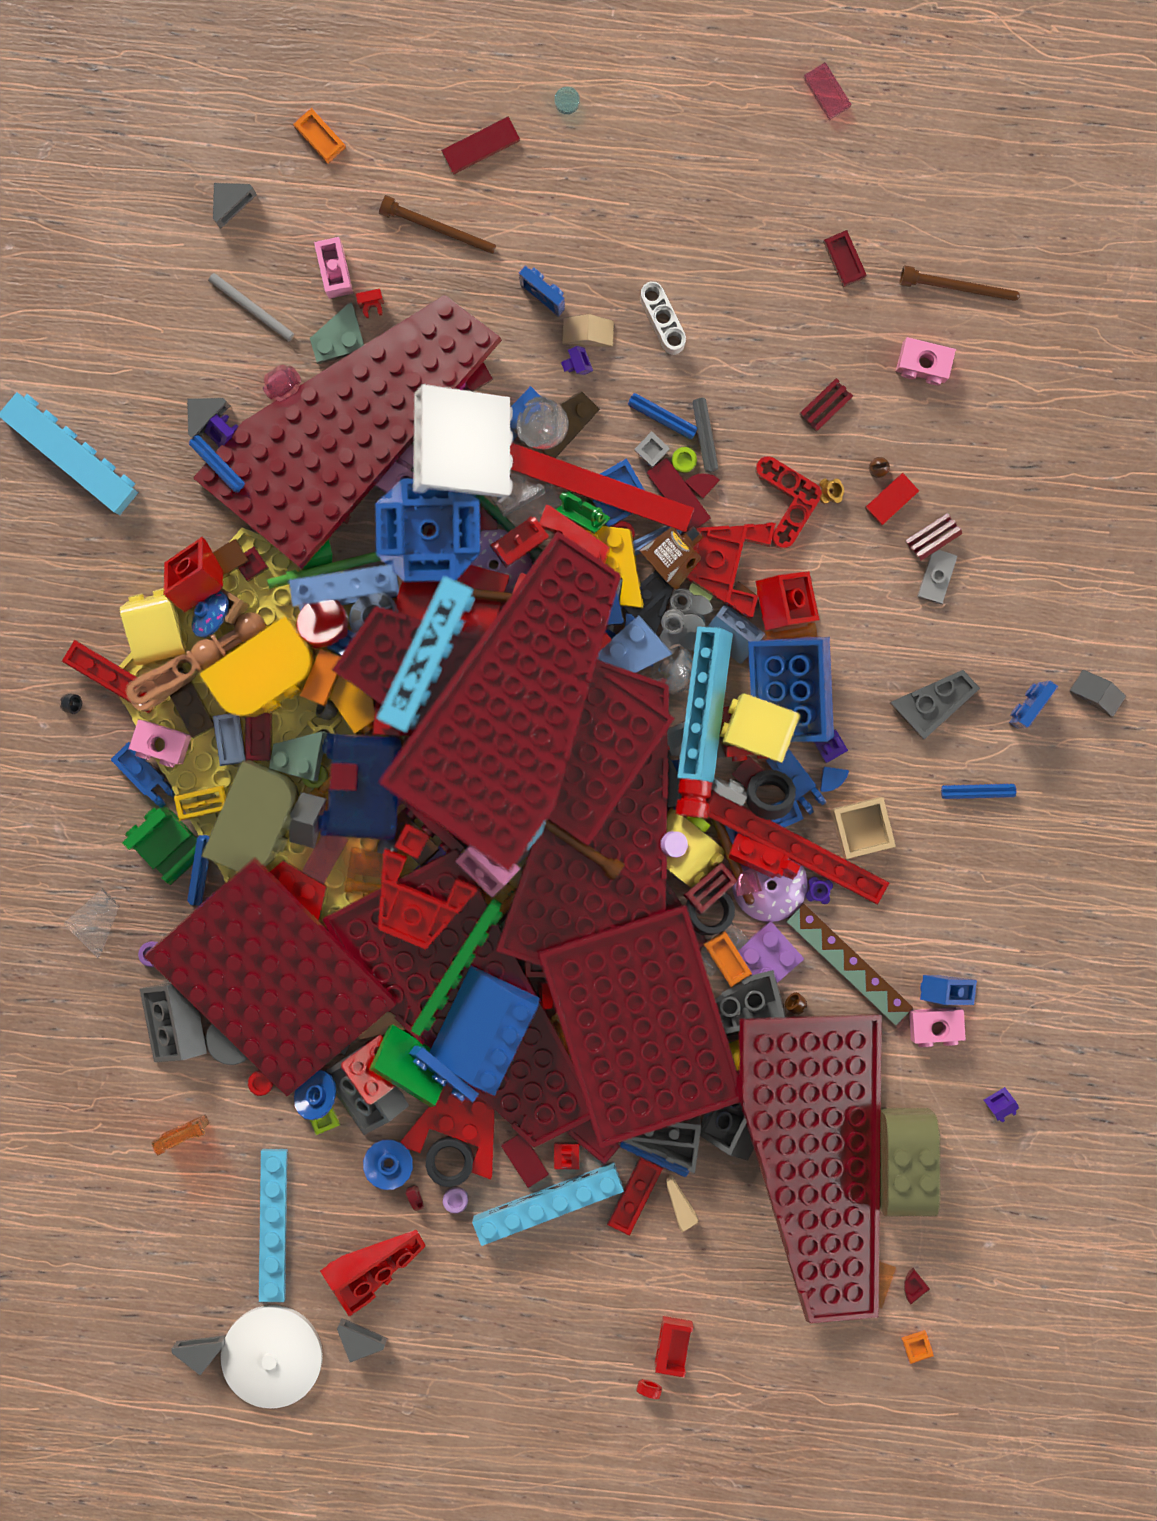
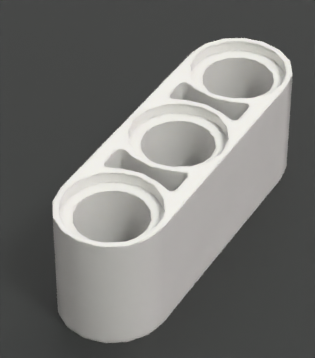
[640,282,686,355]

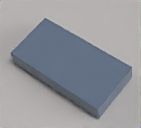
[213,713,245,766]

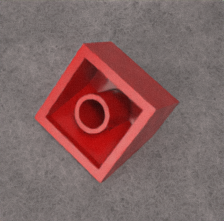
[164,537,223,612]
[755,571,819,631]

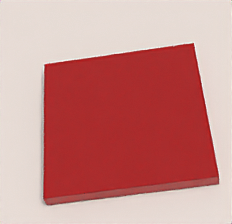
[395,565,510,637]

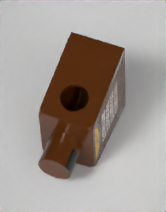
[639,526,703,590]

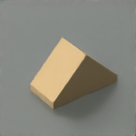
[562,314,614,347]

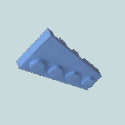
[597,615,673,673]

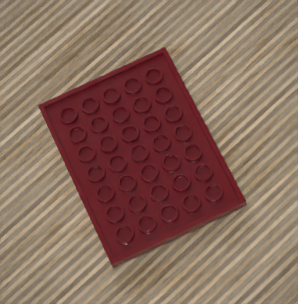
[144,857,397,1097]
[538,905,740,1148]

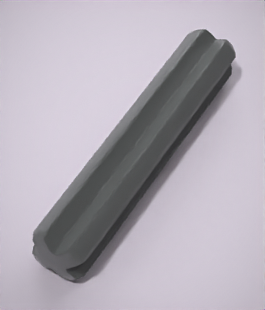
[692,398,718,472]

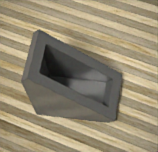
[213,183,257,229]
[187,398,231,439]
[1069,670,1126,717]
[289,792,327,848]
[337,1318,387,1363]
[171,1335,226,1375]

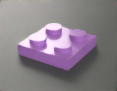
[738,921,804,983]

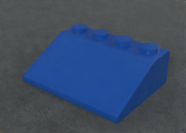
[748,637,834,742]
[429,966,540,1096]

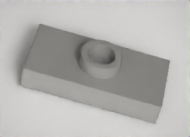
[917,550,957,604]

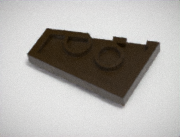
[512,391,600,458]

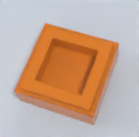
[901,1330,934,1364]

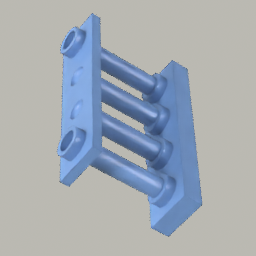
[289,565,399,611]

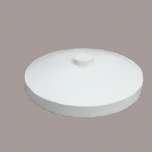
[221,1305,323,1408]

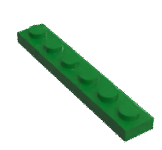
[411,898,502,1036]

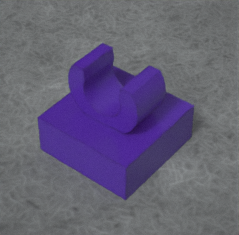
[561,346,593,375]
[204,414,238,447]
[813,729,848,763]
[984,1087,1019,1122]

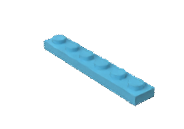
[259,1149,287,1302]

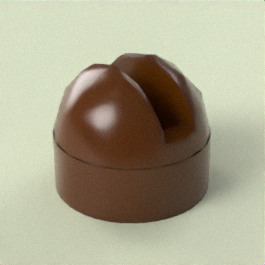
[869,457,890,478]
[785,992,807,1015]

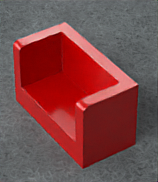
[654,1316,693,1377]

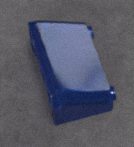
[318,733,401,840]

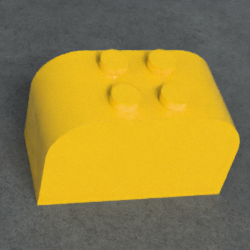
[200,616,316,717]

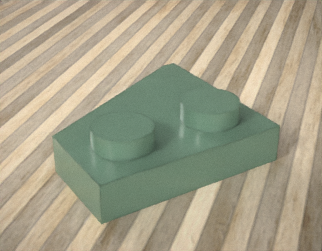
[310,302,364,364]
[269,732,327,781]

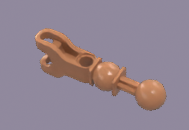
[126,612,267,712]

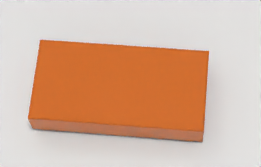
[293,108,346,164]
[300,649,340,706]
[704,931,752,987]

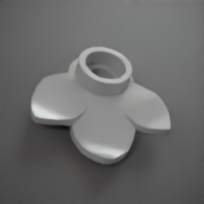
[668,588,713,624]
[660,609,706,653]

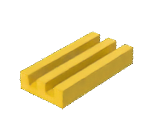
[174,785,227,821]

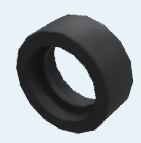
[746,770,796,820]
[685,887,735,936]
[425,1136,474,1187]

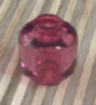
[263,364,302,402]

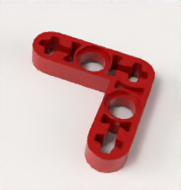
[755,456,822,549]

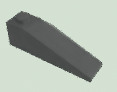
[715,970,786,1036]

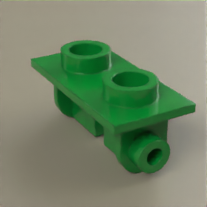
[556,491,610,534]

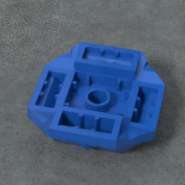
[376,479,481,582]

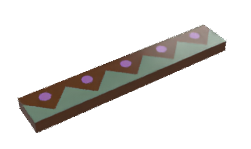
[786,903,913,1025]

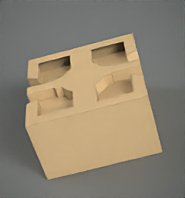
[830,797,896,859]

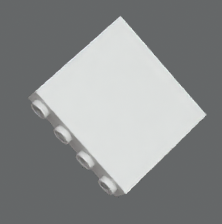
[413,385,513,502]

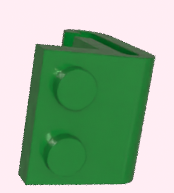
[122,807,197,885]

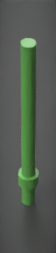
[267,551,381,589]

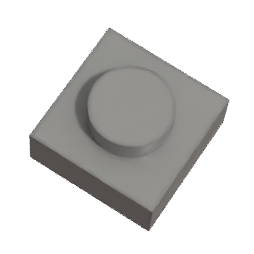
[634,431,670,468]

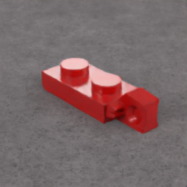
[728,833,800,880]

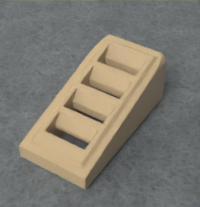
[666,1175,698,1232]

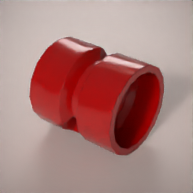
[675,778,712,818]

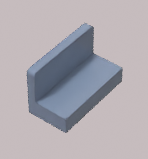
[707,604,765,664]

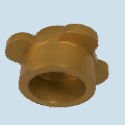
[819,478,844,504]

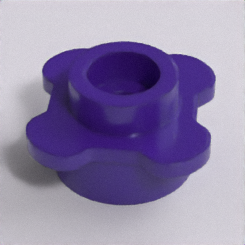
[806,877,833,904]

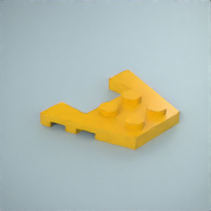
[579,525,644,608]

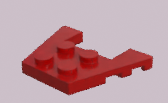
[513,505,610,593]
[686,522,776,619]
[378,849,478,949]
[270,860,327,921]
[400,1085,495,1180]

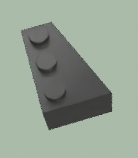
[624,1115,701,1173]

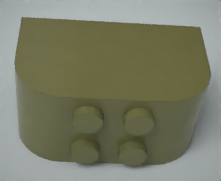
[202,760,299,871]
[880,1108,940,1217]

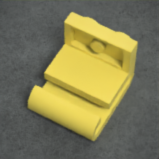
[120,588,187,666]
[720,694,800,763]
[667,808,725,888]

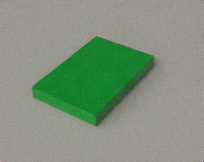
[369,1024,443,1107]

